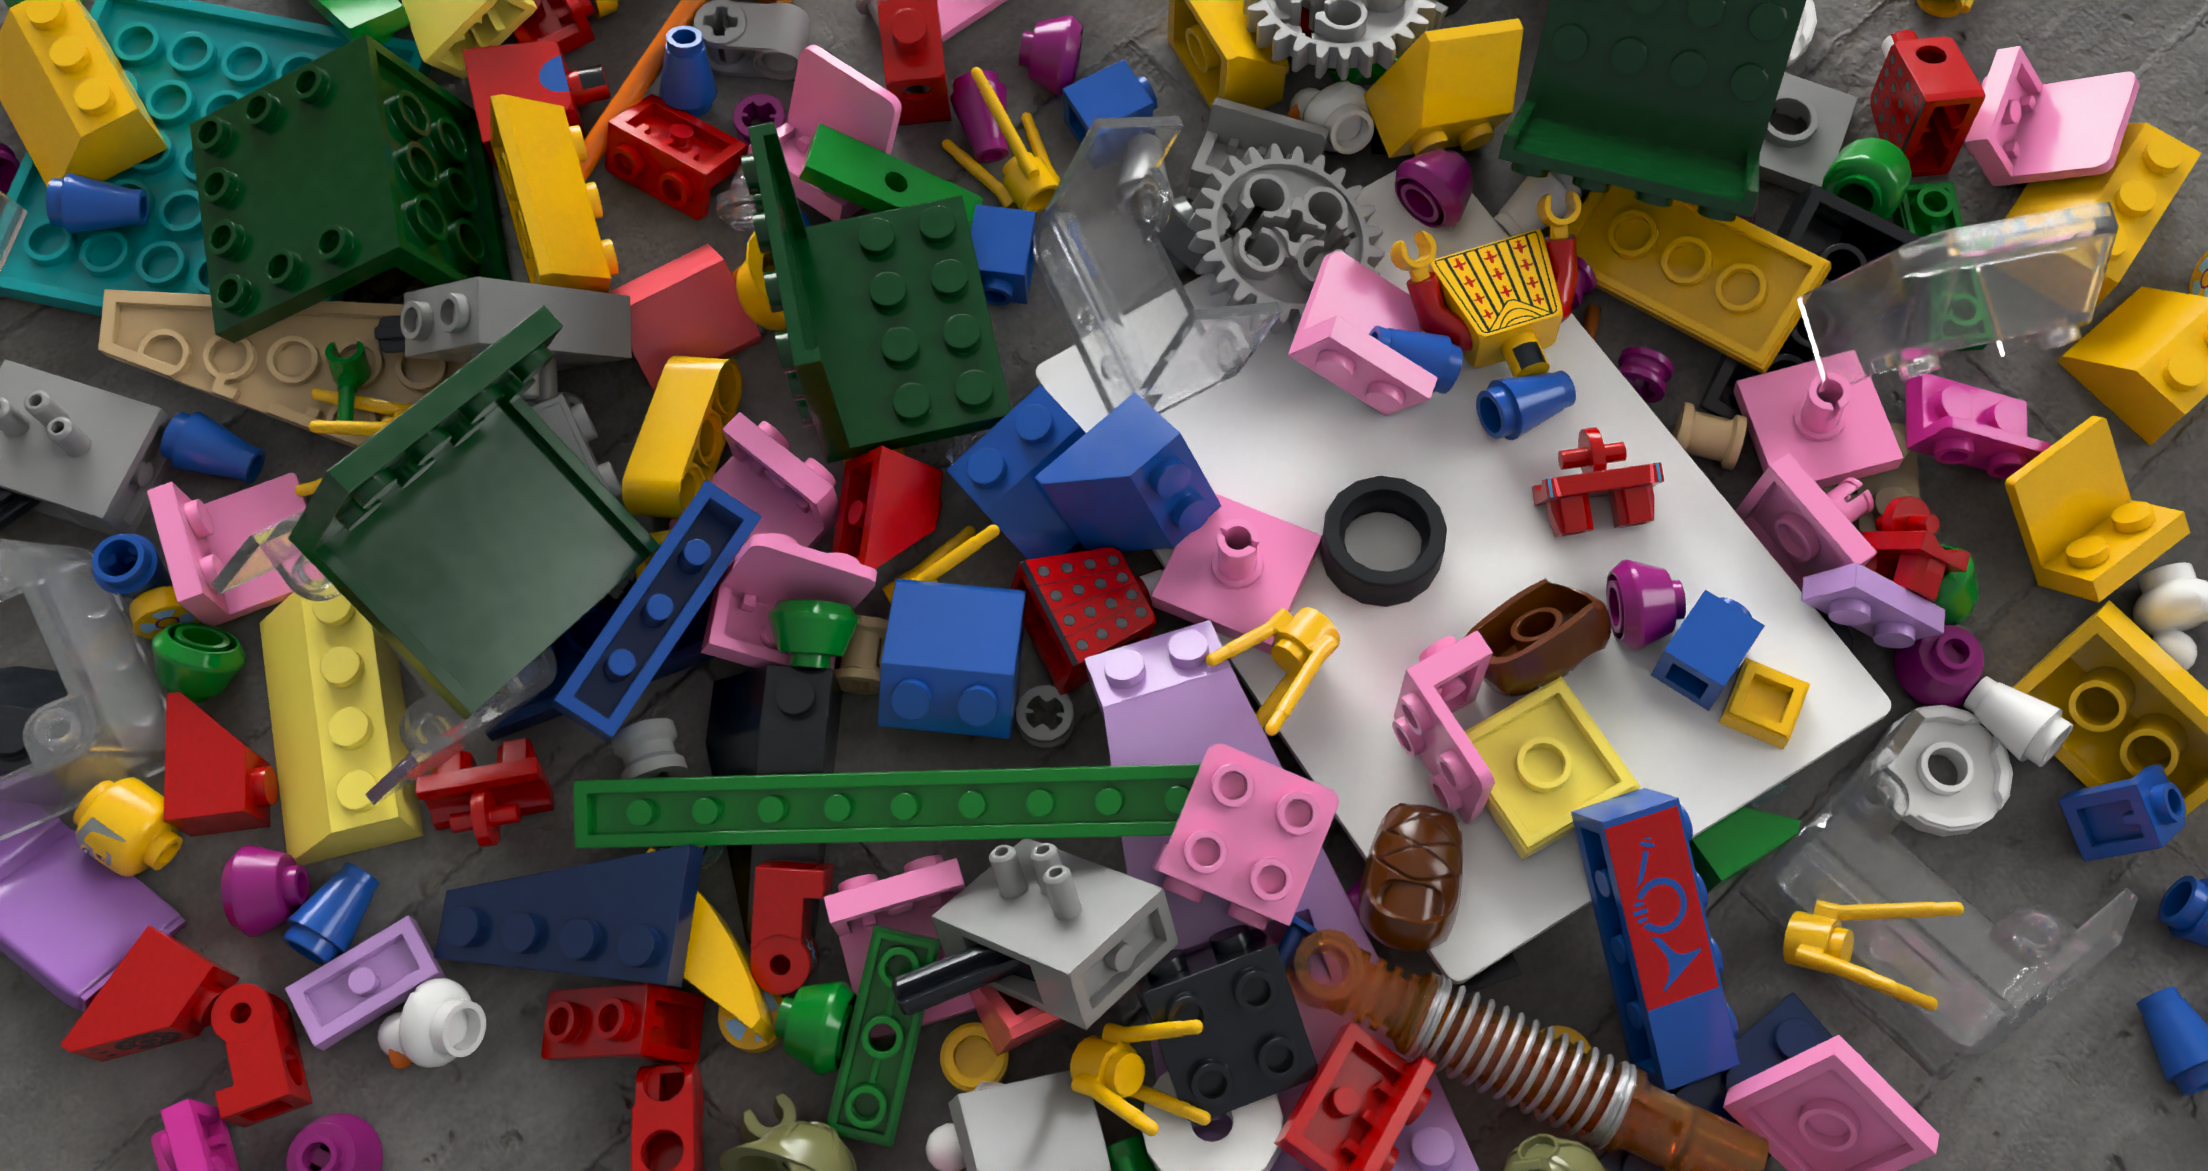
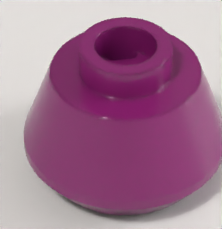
[1019,15,1083,96]
[1395,149,1474,228]
[1606,560,1686,650]
[1893,625,1984,707]
[221,845,310,937]
[286,1113,383,1171]

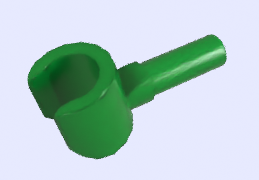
[325,341,371,421]

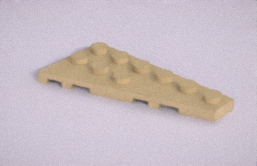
[98,289,467,448]

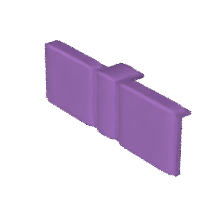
[0,793,186,1012]

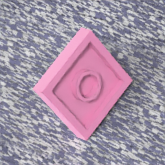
[1733,349,1904,488]
[1735,452,1877,589]
[1151,494,1322,655]
[1723,1035,1939,1171]

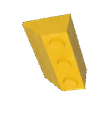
[0,0,168,187]
[490,94,619,293]
[1980,122,2202,318]
[2012,600,2208,817]

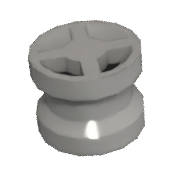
[610,718,689,778]

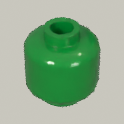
[1822,137,1912,220]

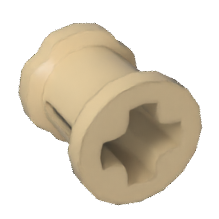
[1672,402,1747,471]
[834,615,888,695]

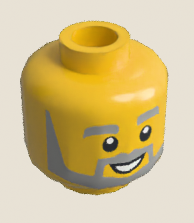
[73,777,183,877]

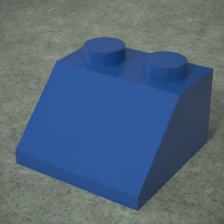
[946,384,1086,559]
[1035,392,1222,551]
[878,579,1026,739]

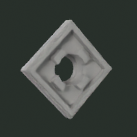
[1759,72,1858,194]

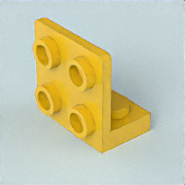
[2005,416,2190,603]

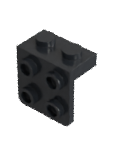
[1134,925,1317,1123]

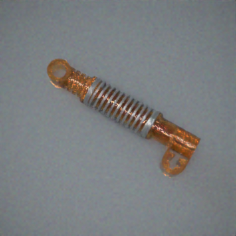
[1286,929,1769,1171]

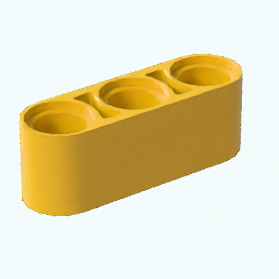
[622,355,743,519]

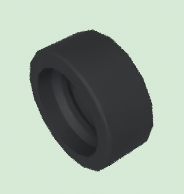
[1320,476,1447,607]

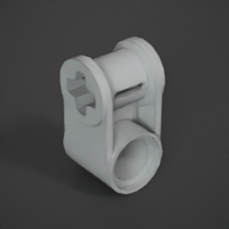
[694,0,810,81]

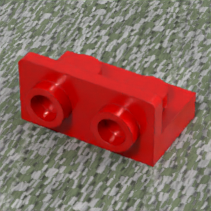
[605,93,748,220]

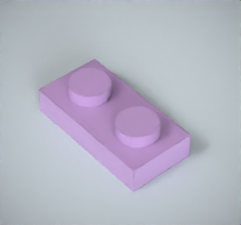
[1801,562,1945,648]
[285,915,446,1051]

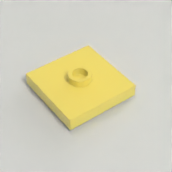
[1464,676,1640,861]

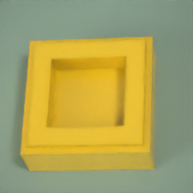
[1718,658,1810,749]

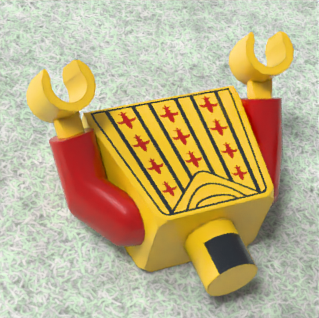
[1390,190,1582,377]

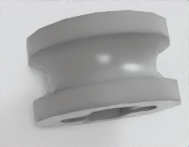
[1016,685,1075,750]

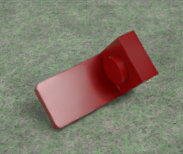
[541,983,705,1064]

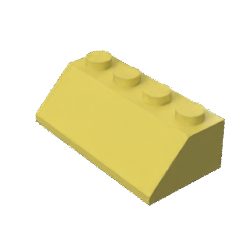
[259,580,424,865]

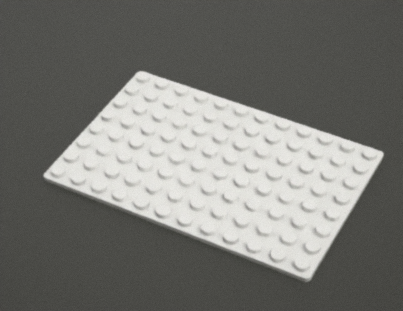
[1036,170,1891,984]

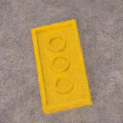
[1569,185,1831,374]

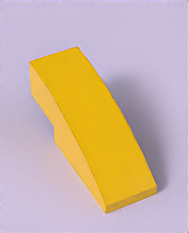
[646,847,775,1044]

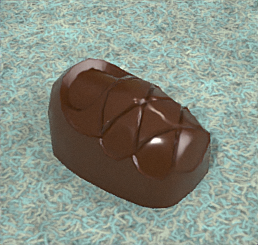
[1465,578,1611,697]
[1359,803,1463,952]

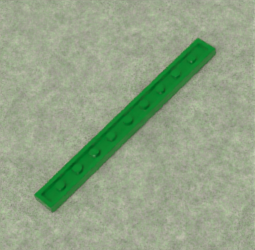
[573,763,1201,848]

